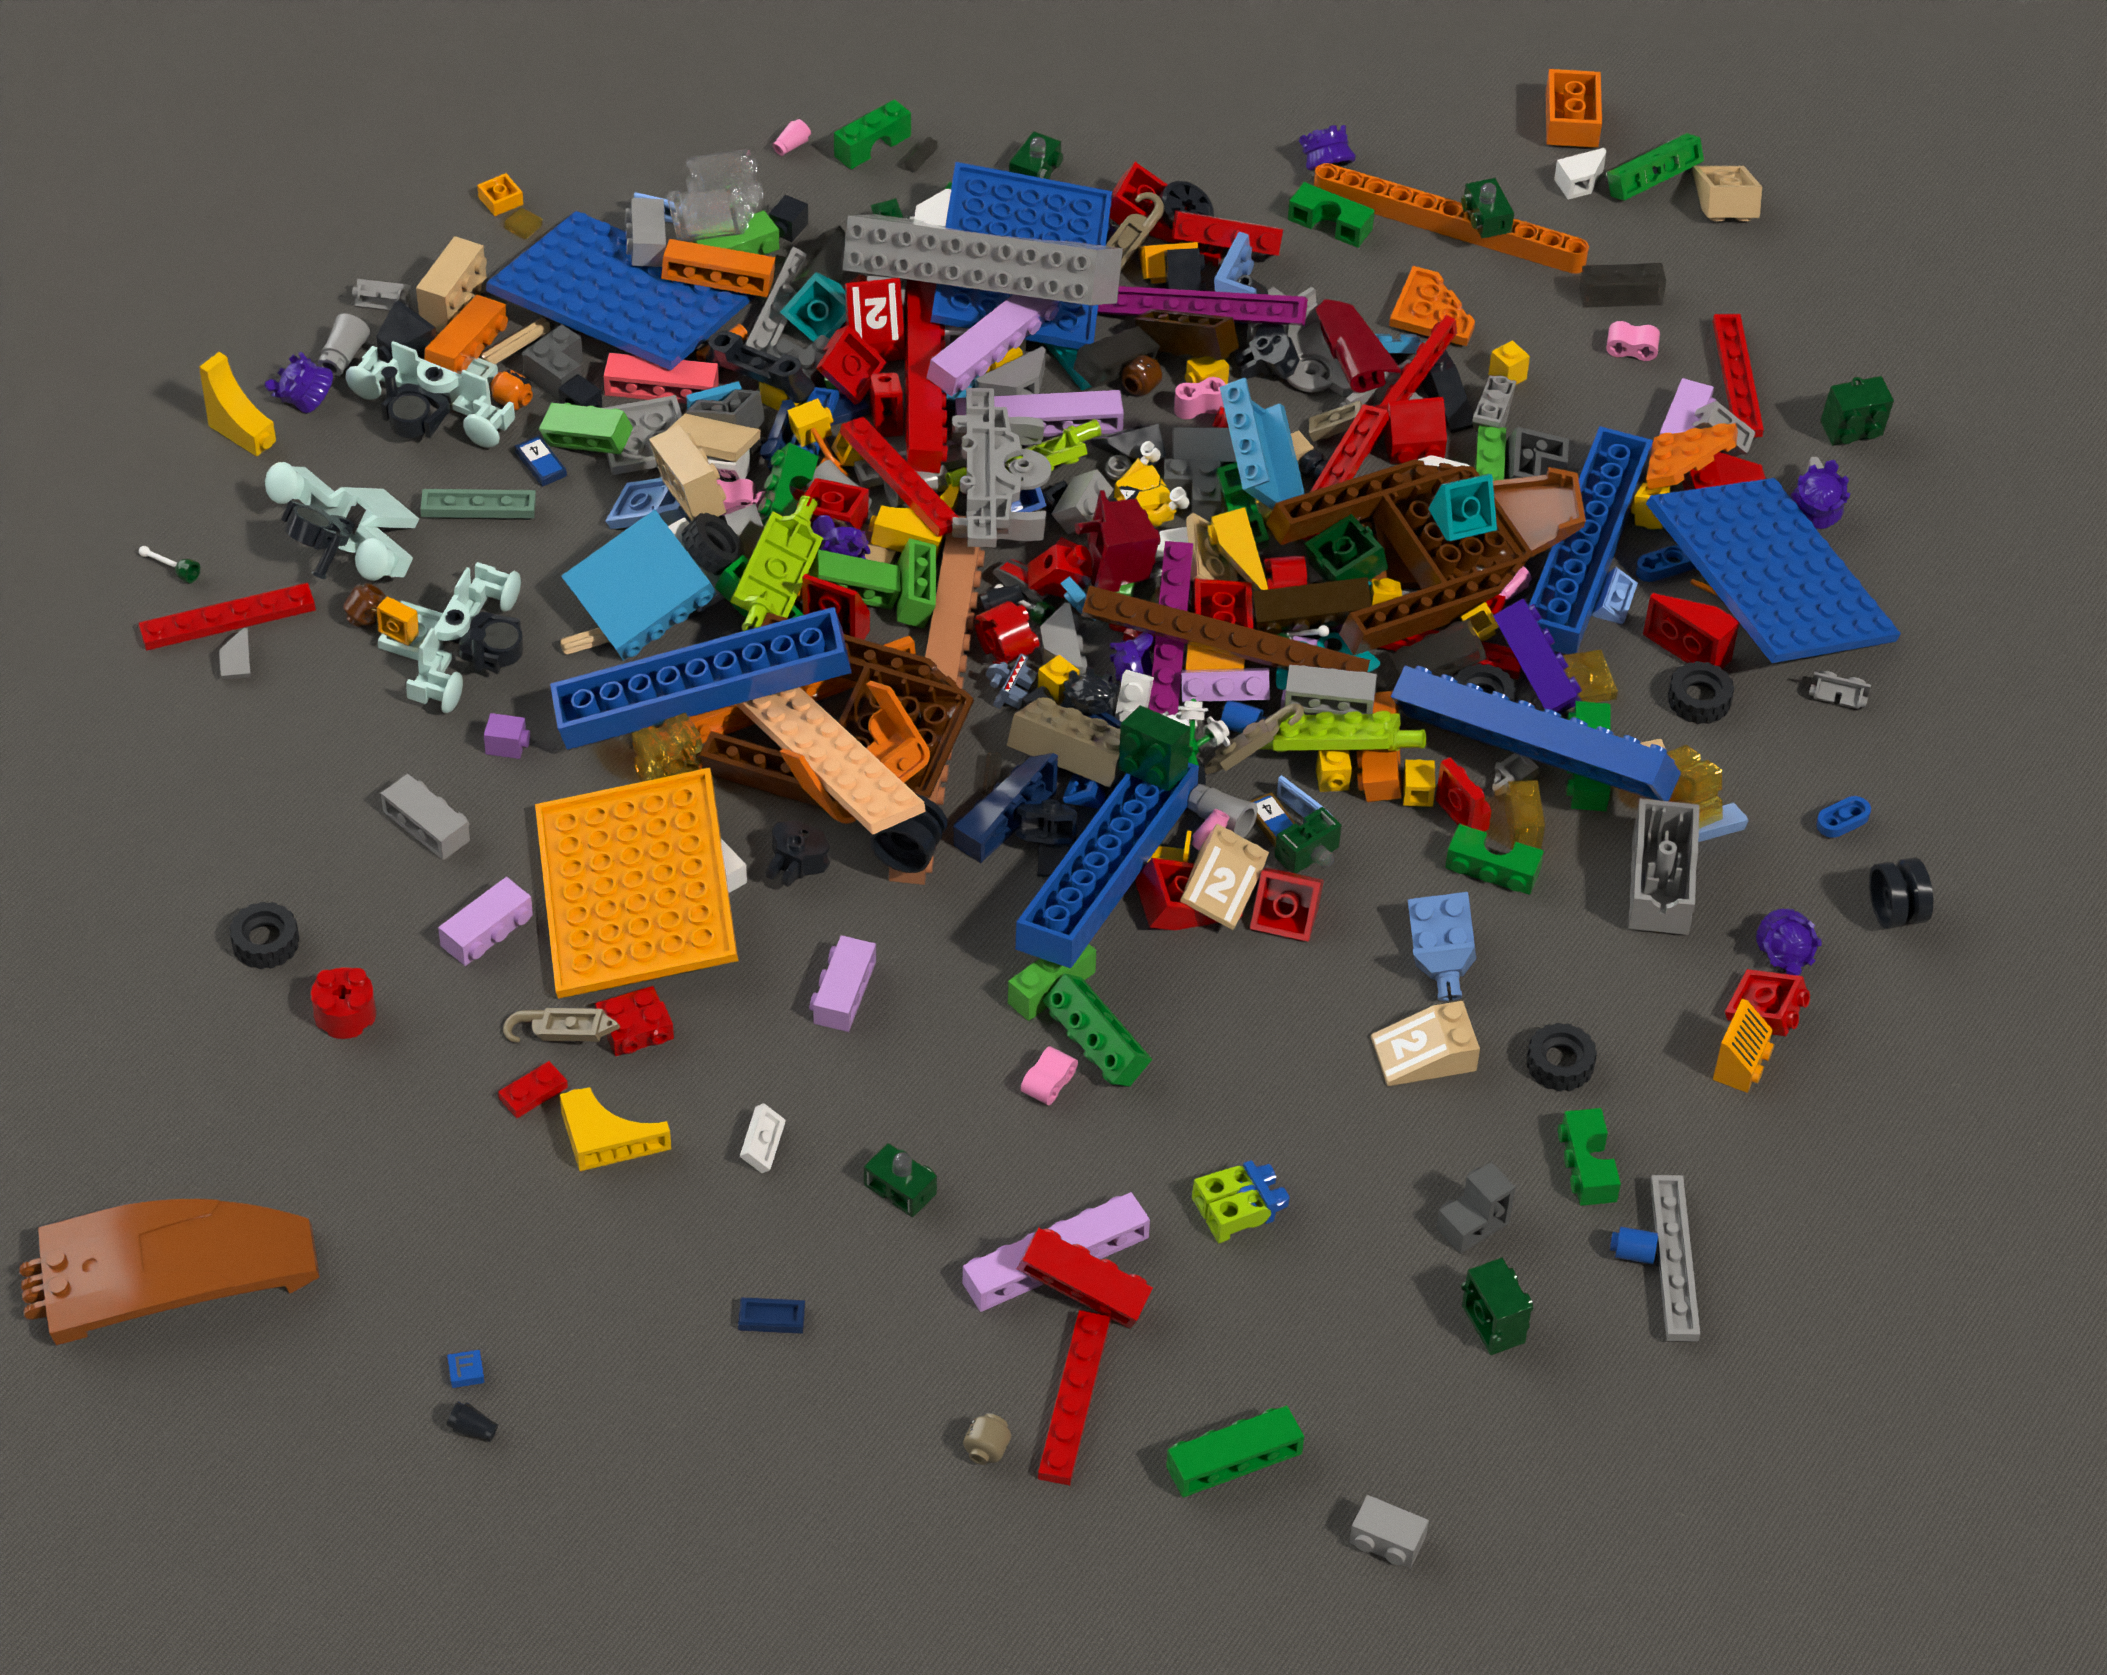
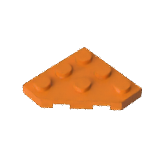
[1389,266,1475,346]
[1646,423,1738,489]

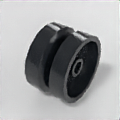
[1869,857,1934,929]

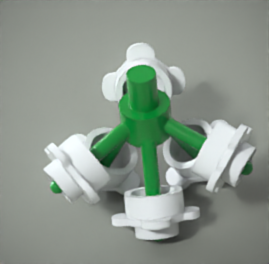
[1161,698,1230,766]

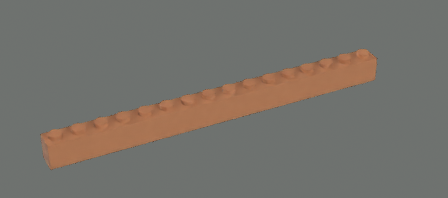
[889,515,985,885]

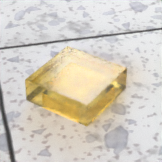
[504,207,543,240]

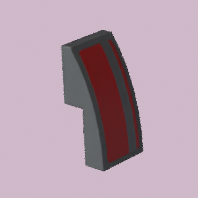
[992,557,1051,604]

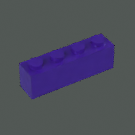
[1493,599,1582,714]

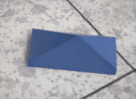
[1063,773,1106,809]

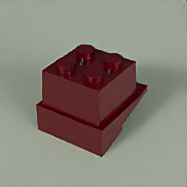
[1075,490,1161,592]

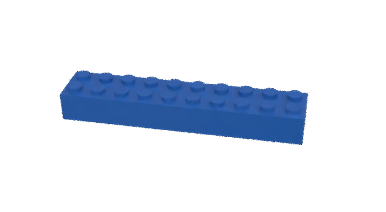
[1529,426,1653,657]
[550,607,852,750]
[1391,666,1681,801]
[1015,762,1199,968]

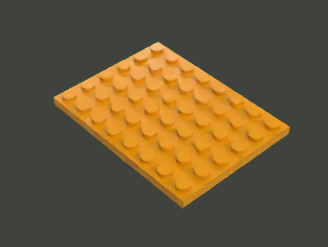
[535,768,738,999]

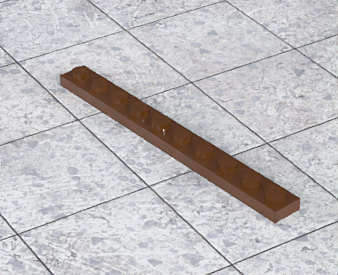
[1081,585,1370,673]

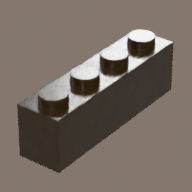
[1134,309,1239,360]
[1253,577,1372,635]

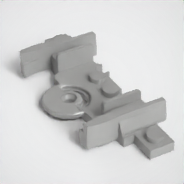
[1246,287,1423,407]
[951,388,1051,548]

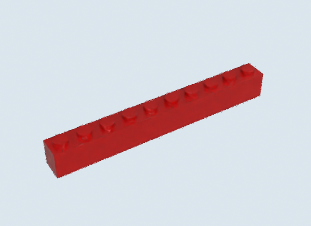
[904,279,948,473]

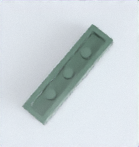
[421,489,536,518]

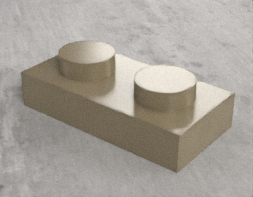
[1309,400,1362,442]

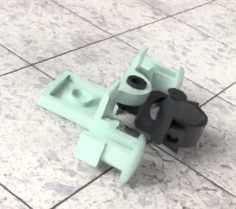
[346,341,515,448]
[265,462,419,581]
[378,562,523,713]

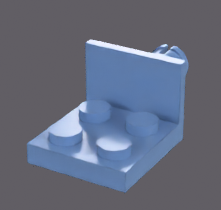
[1214,232,1257,324]
[605,478,691,529]
[1408,892,1476,1001]

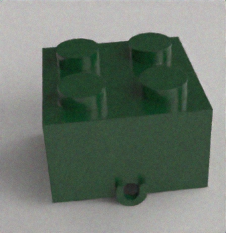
[1820,376,1894,446]
[1304,514,1388,582]
[1118,705,1193,792]
[1460,1257,1533,1355]

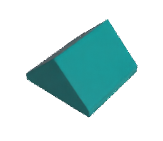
[780,272,846,342]
[1429,474,1497,541]

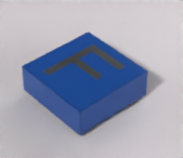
[447,1350,485,1388]

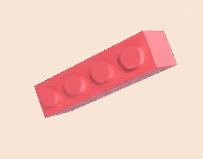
[603,353,719,404]

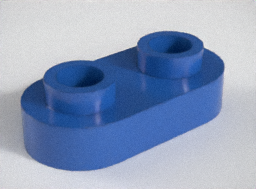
[1816,796,1871,838]

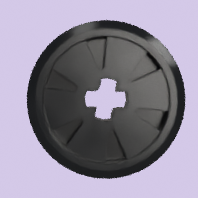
[1159,181,1214,230]

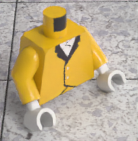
[1108,441,1189,527]

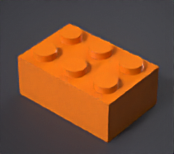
[1546,69,1602,148]

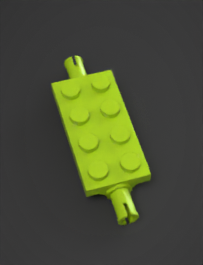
[945,419,1102,487]
[730,496,823,631]
[1259,711,1426,752]

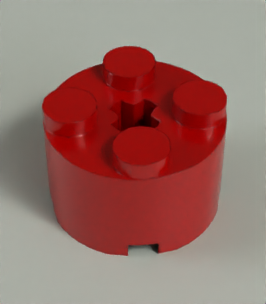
[1264,555,1308,589]
[975,601,1039,665]
[311,967,376,1039]

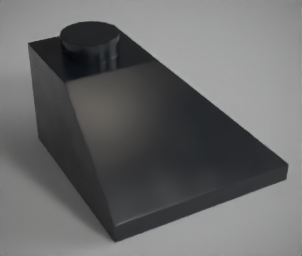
[376,300,437,363]
[1090,424,1166,466]

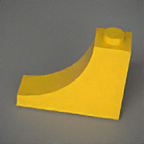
[199,352,276,457]
[868,484,960,560]
[560,1087,671,1171]

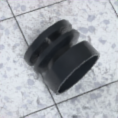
[870,794,947,873]

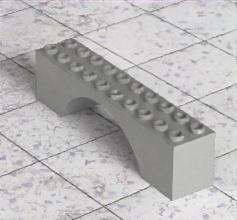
[843,214,1123,305]

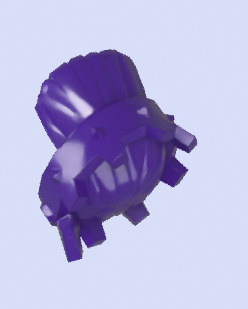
[1298,125,1356,171]
[264,352,333,413]
[1790,460,1850,529]
[812,515,871,559]
[1110,632,1153,682]
[1756,908,1822,976]

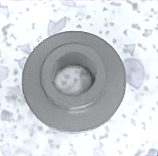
[1105,455,1132,481]

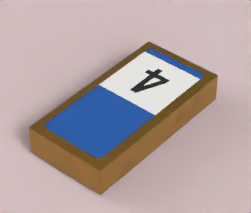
[1249,792,1295,847]

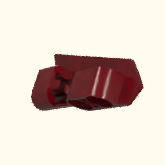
[1315,299,1401,393]

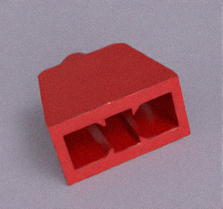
[870,373,903,437]
[1027,545,1092,598]

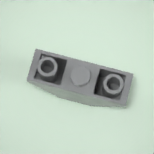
[975,346,1046,396]
[1472,375,1516,431]
[1039,603,1087,675]

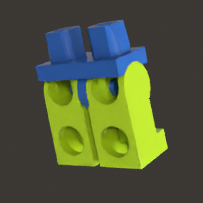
[1192,1160,1290,1244]

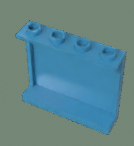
[1220,378,1305,510]
[562,510,717,661]

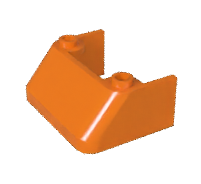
[779,681,930,824]

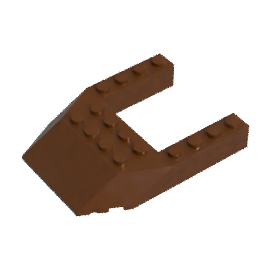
[1266,460,1533,656]
[699,613,974,805]

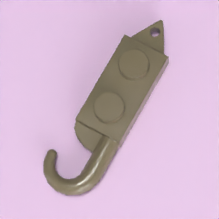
[1106,192,1164,272]
[1205,703,1304,775]
[503,1008,620,1043]

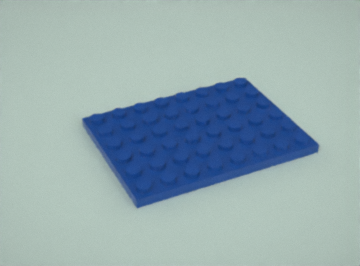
[930,162,1112,352]
[486,211,756,370]
[1646,478,1901,663]

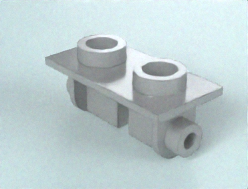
[352,279,411,310]
[1809,671,1871,710]

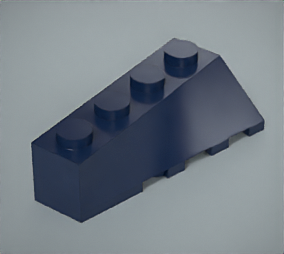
[953,753,1058,863]

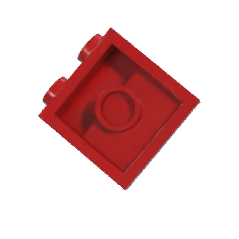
[816,326,886,404]
[1435,757,1492,831]
[1725,969,1810,1037]
[595,986,674,1056]

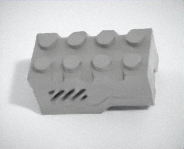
[1628,799,1699,935]

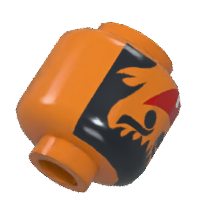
[490,370,533,410]

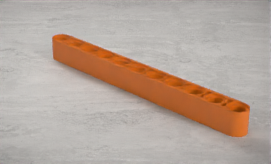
[1314,163,1589,274]

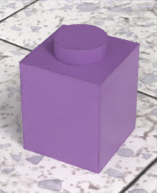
[484,713,530,759]

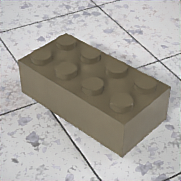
[1007,698,1126,788]

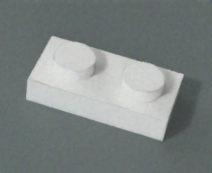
[1115,670,1154,722]
[740,1103,786,1173]

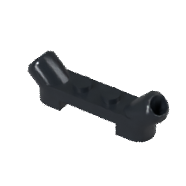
[705,331,815,403]

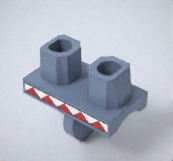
[986,654,1038,709]

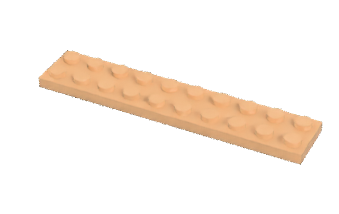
[735,687,926,834]

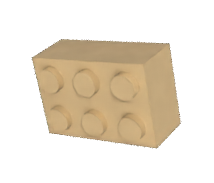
[416,236,489,333]
[649,425,726,521]

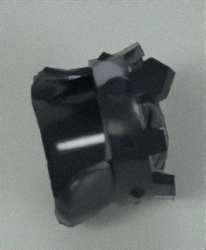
[1060,667,1119,717]

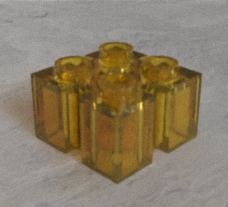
[632,712,703,782]
[1667,745,1723,829]

